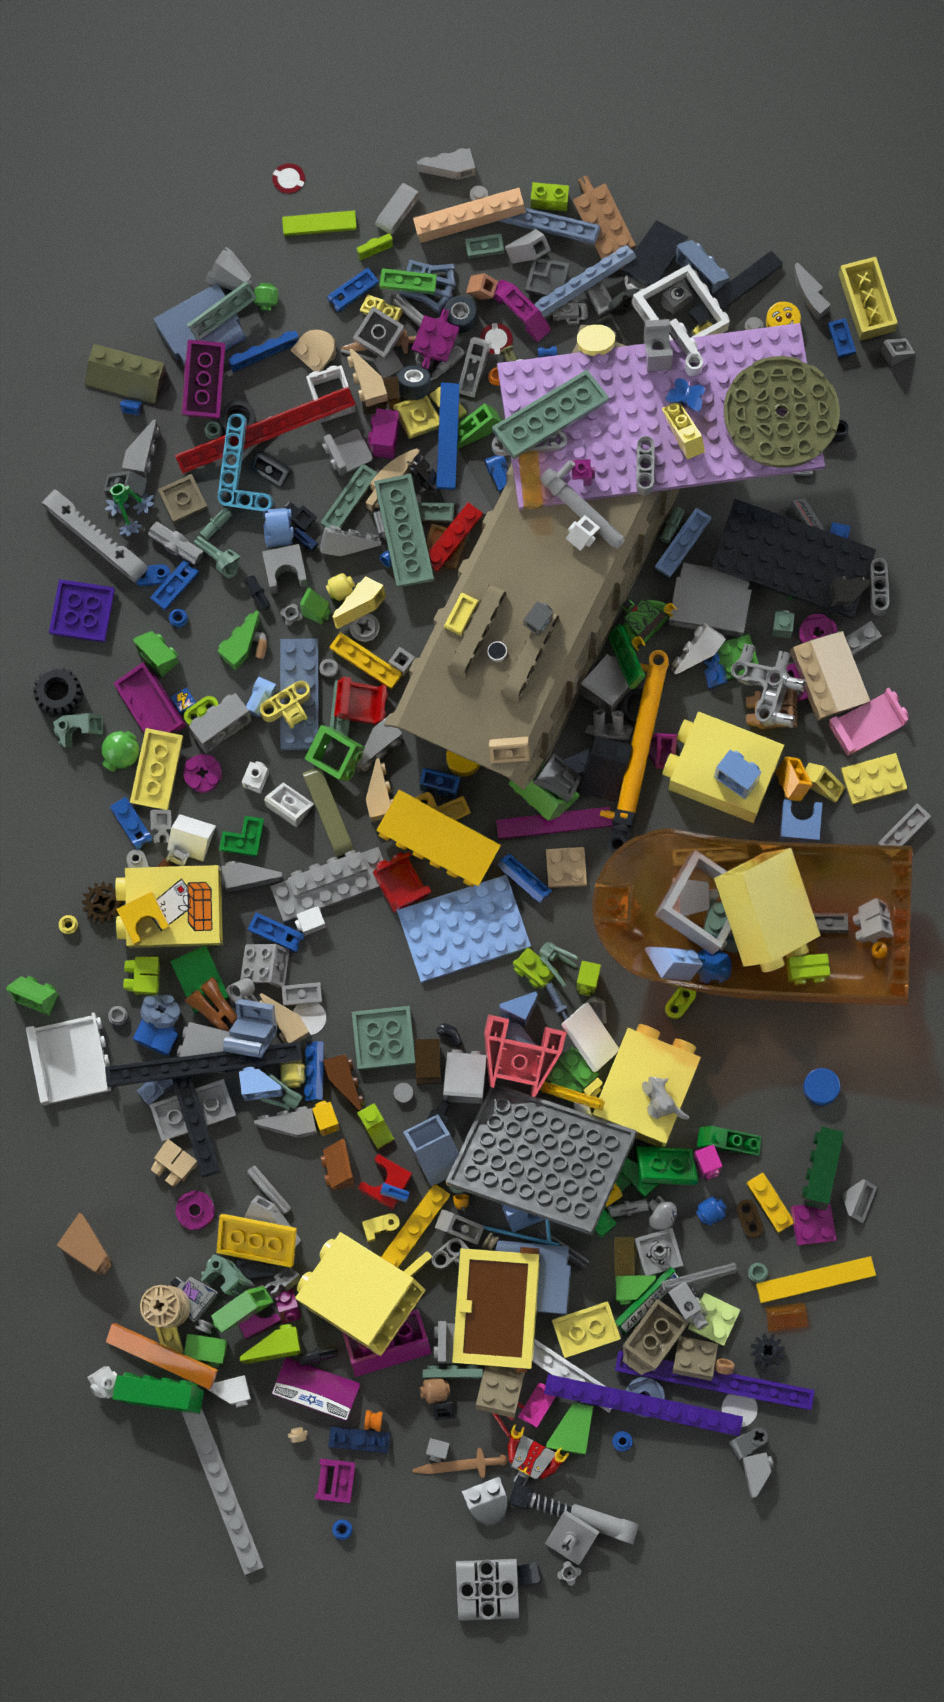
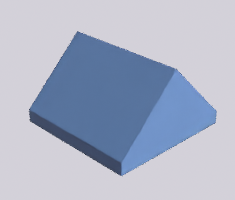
[499,992,537,1027]

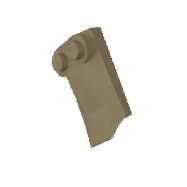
[623,1299,689,1375]

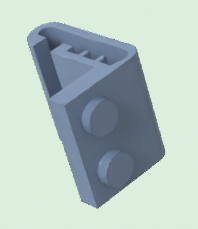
[223,999,277,1058]

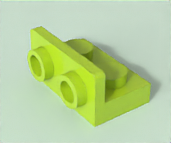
[513,947,558,990]

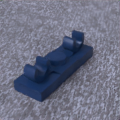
[328,1427,390,1453]

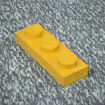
[746,1173,793,1233]

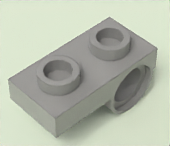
[226,978,258,1003]

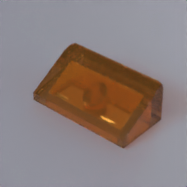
[765,1303,808,1331]

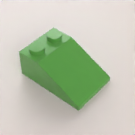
[6,976,59,1016]

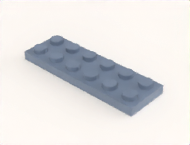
[280,638,319,750]

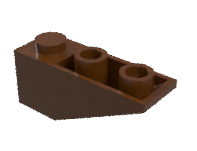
[323,1054,365,1112]

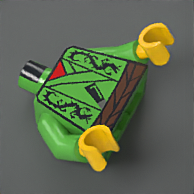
[621,599,678,651]

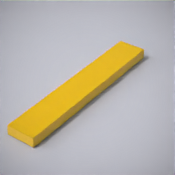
[756,1256,876,1303]

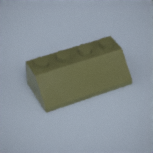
[85,344,167,404]

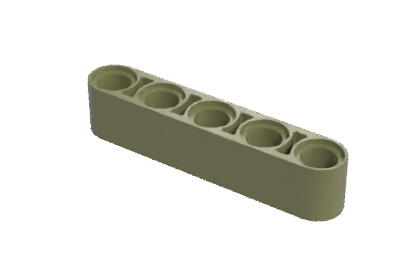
[302,767,354,857]

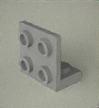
[240,944,290,987]

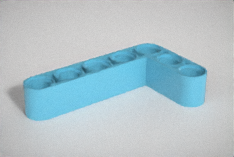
[218,414,274,511]

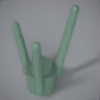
[539,942,579,987]
[261,1071,303,1110]

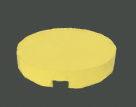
[577,325,615,356]

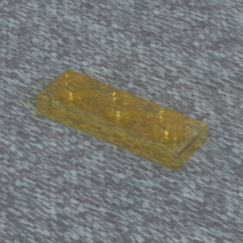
[518,450,543,509]

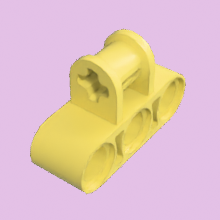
[260,681,311,729]

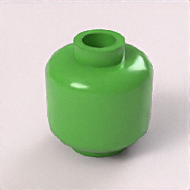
[254,283,278,311]

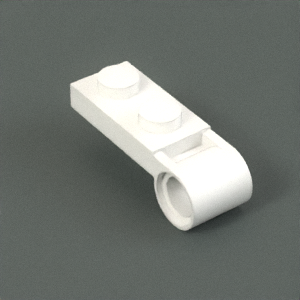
[669,318,703,376]

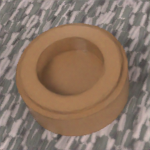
[714,1358,735,1375]

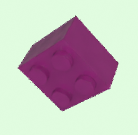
[368,408,400,459]

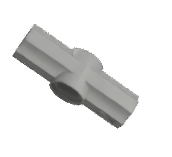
[148,522,204,565]

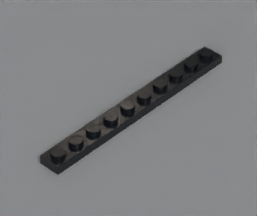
[105,1041,302,1088]

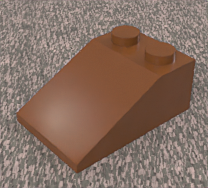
[321,1139,355,1191]

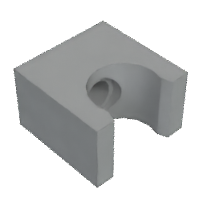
[643,319,673,371]
[262,544,308,594]

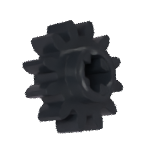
[750,1333,785,1369]

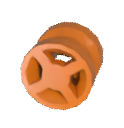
[364,1410,383,1432]

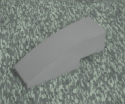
[793,262,831,321]

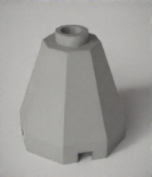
[204,247,252,290]

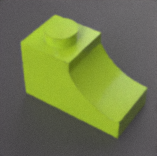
[358,1103,394,1150]

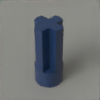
[293,528,318,552]

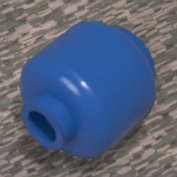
[696,1196,727,1226]

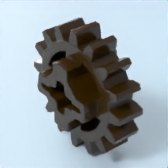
[82,881,124,924]

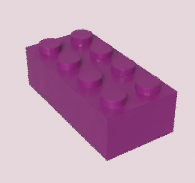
[181,339,225,420]

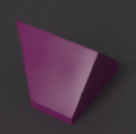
[648,733,677,769]

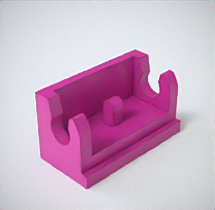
[518,1383,556,1429]

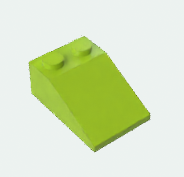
[240,1324,302,1365]

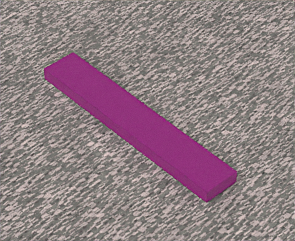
[496,807,612,840]

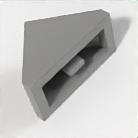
[881,338,915,367]

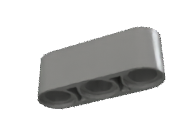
[375,183,420,235]
[636,436,655,496]
[869,558,889,616]

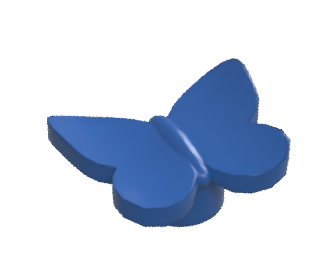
[665,378,705,413]

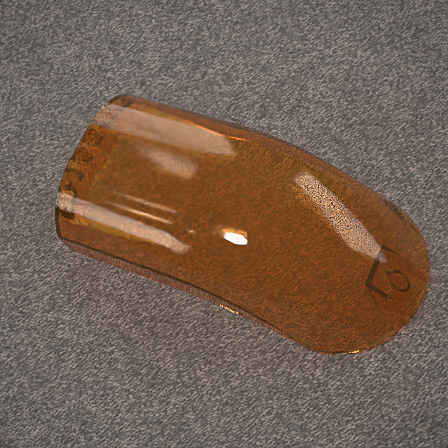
[592,828,913,1006]

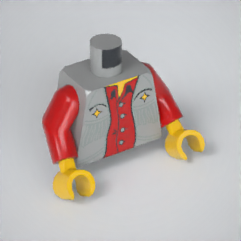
[508,1424,569,1486]

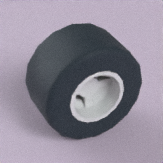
[397,366,430,400]

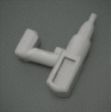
[430,346,464,382]

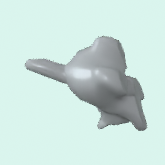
[642,1077,689,1120]

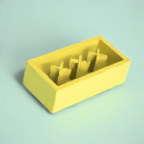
[839,257,898,341]

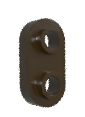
[736,1199,763,1238]

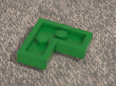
[219,816,264,857]

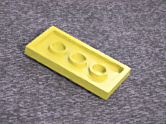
[130,728,184,810]

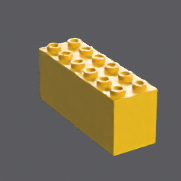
[376,789,501,887]

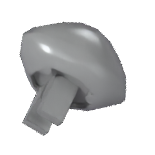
[648,1196,677,1230]

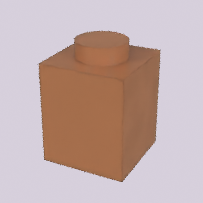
[466,273,498,300]

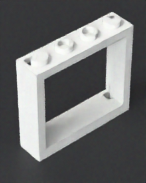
[632,265,730,340]

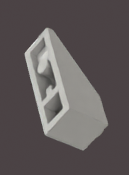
[459,337,492,398]
[221,861,284,893]

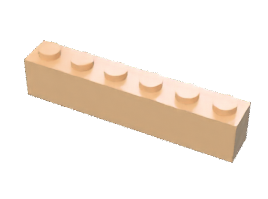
[413,188,526,243]

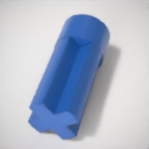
[380,1183,410,1202]

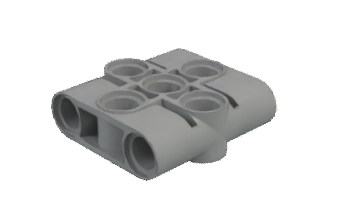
[456,1559,519,1621]

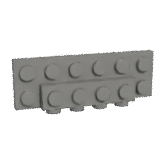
[270,847,383,923]

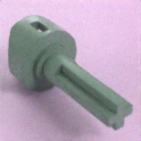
[193,536,241,578]

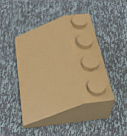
[790,631,870,721]

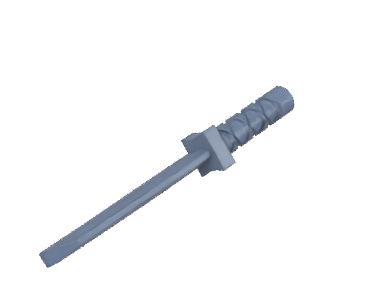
[545,982,568,1020]

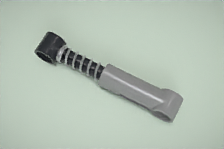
[509,1484,639,1544]

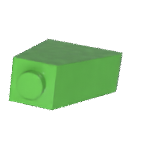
[211,1286,274,1333]
[546,1401,593,1455]

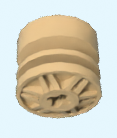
[140,1285,191,1328]

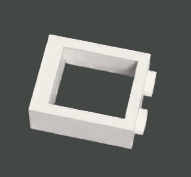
[306,365,356,423]

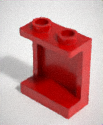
[334,676,388,725]
[372,852,431,912]

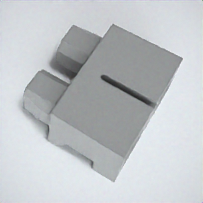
[853,898,894,943]

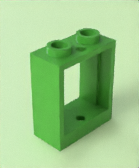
[305,725,365,781]

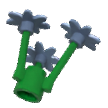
[105,484,154,537]

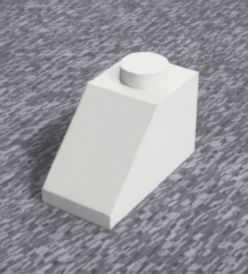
[207,1375,251,1407]

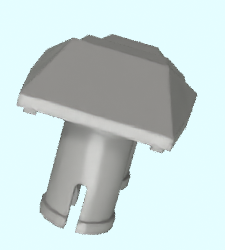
[585,709,633,742]

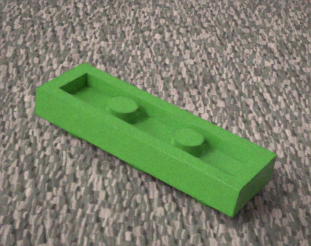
[380,268,437,295]

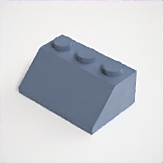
[675,240,730,295]

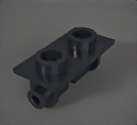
[407,454,437,492]

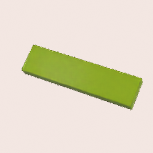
[282,210,357,236]

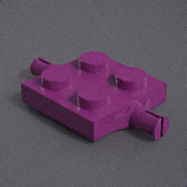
[412,309,459,370]

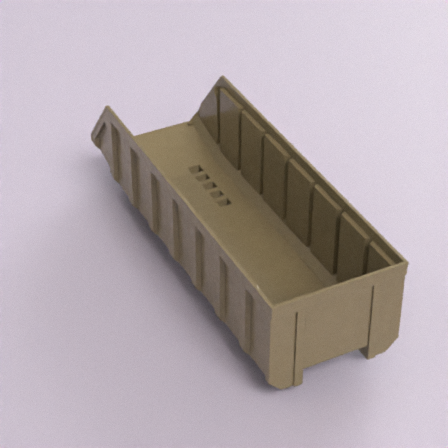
[384,325,680,790]

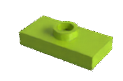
[356,233,393,260]

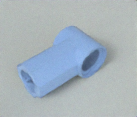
[246,677,277,717]

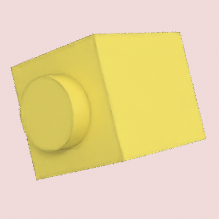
[805,763,845,803]

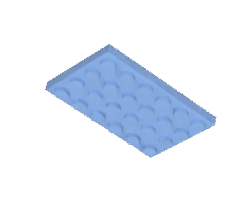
[397,875,531,983]

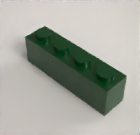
[801,1126,844,1210]

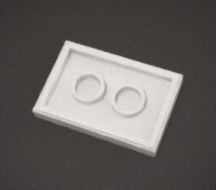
[561,1002,619,1072]

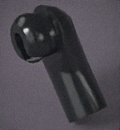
[436,1023,463,1047]

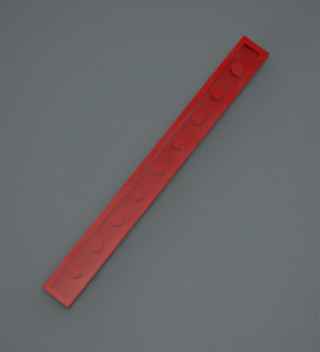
[175,386,356,474]

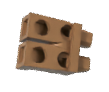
[746,688,797,729]

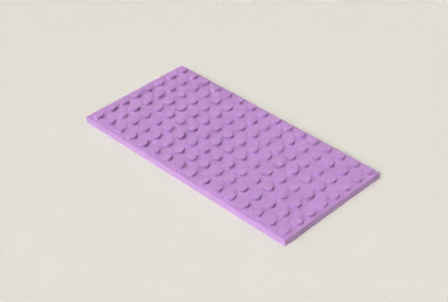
[497,323,825,510]

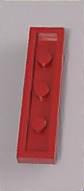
[428,502,483,573]

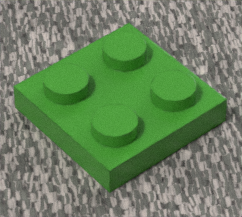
[716,634,759,680]

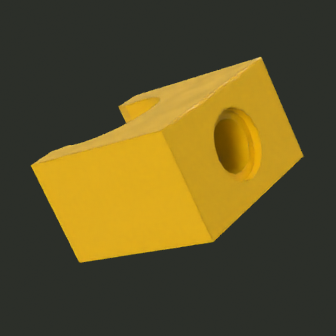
[117,892,171,946]

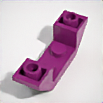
[493,279,551,343]

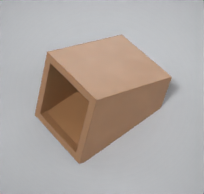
[57,1212,111,1276]

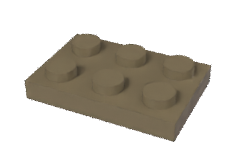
[475,1365,525,1418]

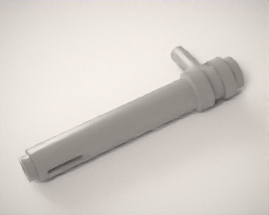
[540,460,625,549]

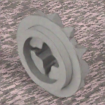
[349,613,380,643]

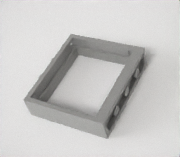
[655,850,732,955]

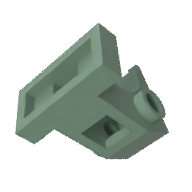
[53,713,103,748]
[201,1254,255,1297]

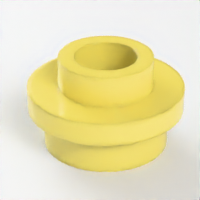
[59,915,78,935]

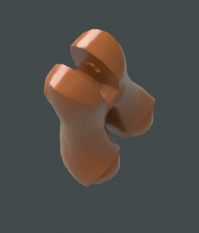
[184,977,237,1032]

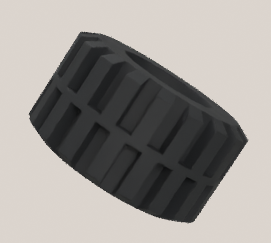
[33,667,83,718]

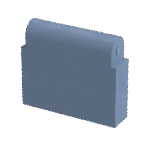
[153,283,246,367]
[496,1240,571,1315]

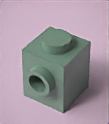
[772,610,794,638]

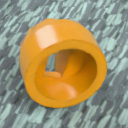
[872,941,888,959]
[453,1194,469,1210]

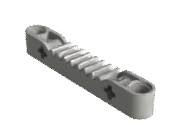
[41,489,148,583]

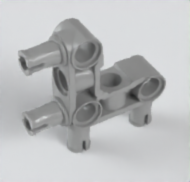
[731,644,806,728]

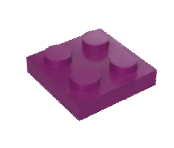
[790,1202,836,1246]

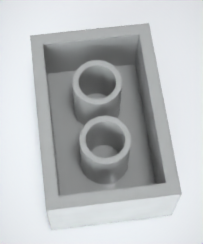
[189,693,252,754]

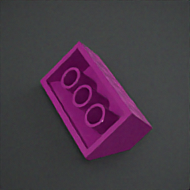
[342,1309,432,1377]

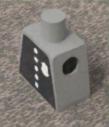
[669,1281,708,1330]

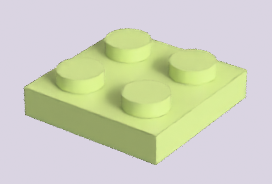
[688,1293,740,1346]

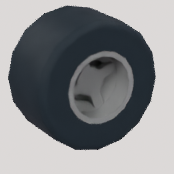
[444,296,477,333]

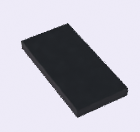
[621,220,688,287]

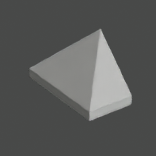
[842,1179,877,1223]

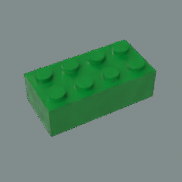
[112,1372,204,1414]

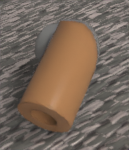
[253,632,268,659]

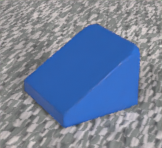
[120,399,142,415]

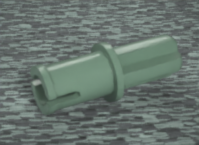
[659,507,684,544]
[199,508,232,541]

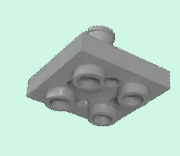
[634,1228,684,1276]

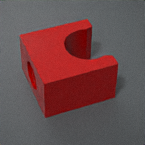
[358,1154,413,1210]

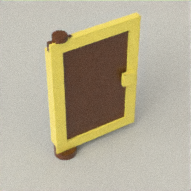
[452,1247,540,1372]

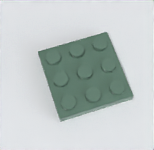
[352,1006,415,1070]

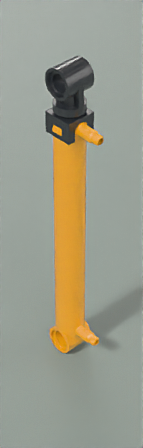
[600,650,669,856]

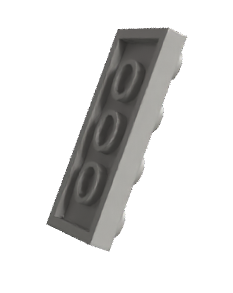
[150,1079,237,1142]

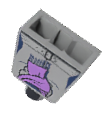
[169,1277,219,1324]

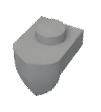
[586,997,607,1024]

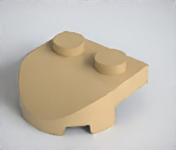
[291,330,337,372]

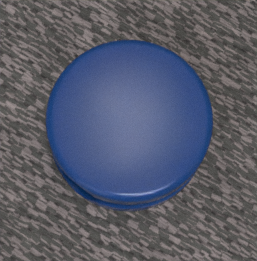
[803,1068,840,1106]

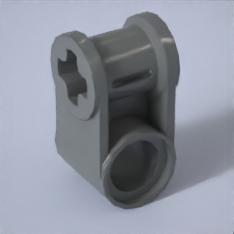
[729,1428,768,1460]

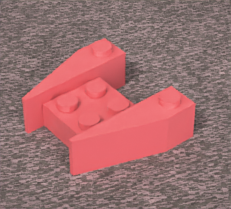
[484,1014,566,1097]

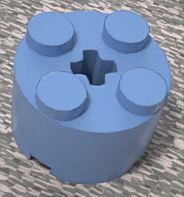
[263,508,293,547]

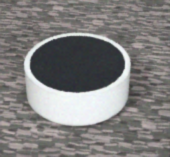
[487,641,507,662]

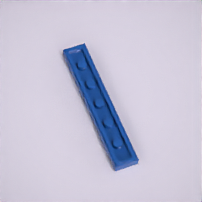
[436,383,460,490]

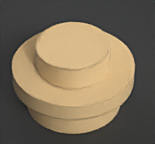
[288,1427,308,1443]

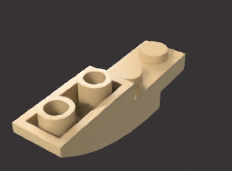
[366,448,420,512]

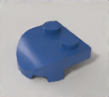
[697,949,732,983]

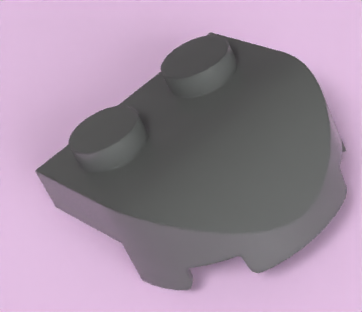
[462,1477,509,1526]

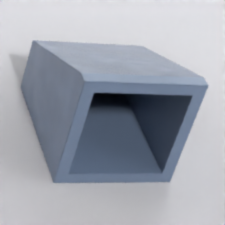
[403,1114,459,1186]

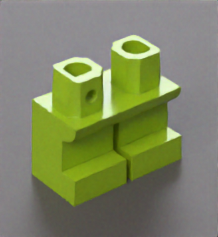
[123,957,160,996]

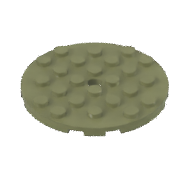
[723,356,840,468]

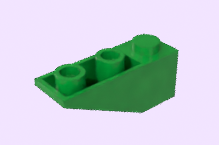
[697,1126,761,1156]

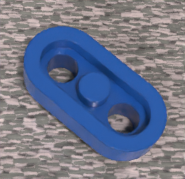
[136,564,171,587]

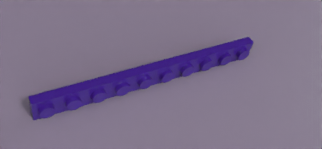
[615,1351,815,1410]
[544,1374,743,1436]

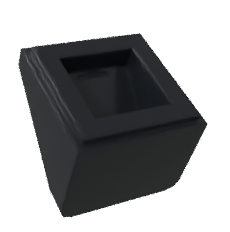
[517,1562,541,1586]

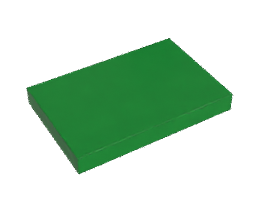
[170,945,229,1014]
[635,1146,698,1185]

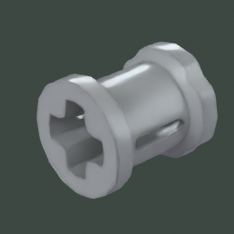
[165,845,190,866]

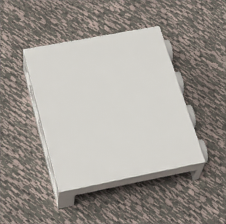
[26,1013,112,1106]

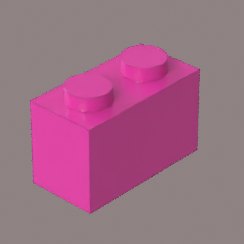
[694,1144,722,1180]

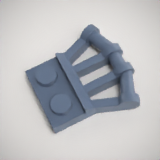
[399,260,457,314]

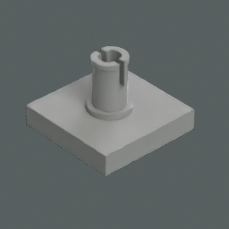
[545,1510,599,1565]

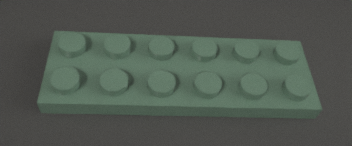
[492,370,609,459]
[374,474,434,588]

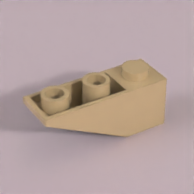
[347,349,388,407]
[366,758,393,822]
[259,993,311,1043]

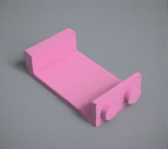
[828,688,909,757]

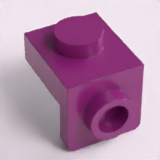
[572,459,595,486]
[275,1289,301,1324]

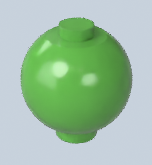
[102,730,140,772]

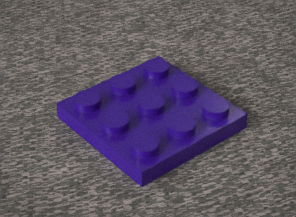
[49,579,115,643]

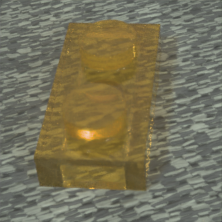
[614,1237,635,1278]

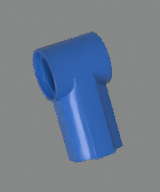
[484,455,508,493]

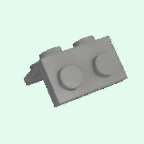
[322,429,373,476]
[434,1321,464,1364]

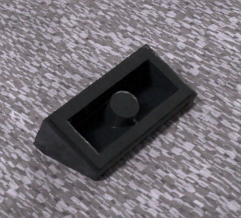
[250,451,293,487]

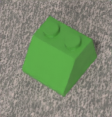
[133,631,179,677]

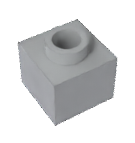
[388,647,415,676]
[426,1438,450,1463]

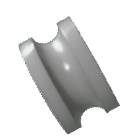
[195,1319,215,1335]

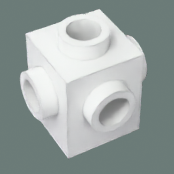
[87,1366,117,1399]

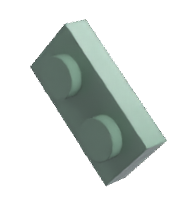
[465,234,504,259]

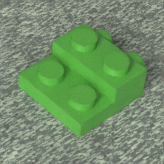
[547,1047,599,1103]

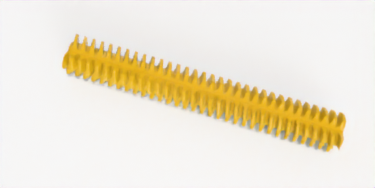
[540,1081,605,1110]

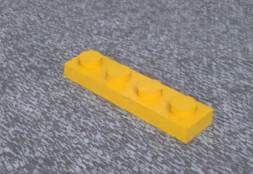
[329,632,402,690]

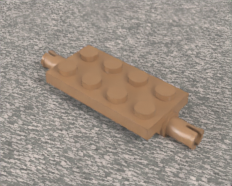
[573,176,637,275]

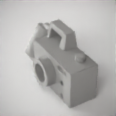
[553,301,588,325]

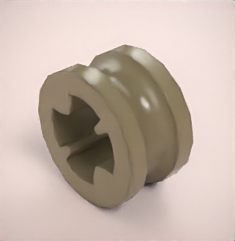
[482,1233,499,1251]

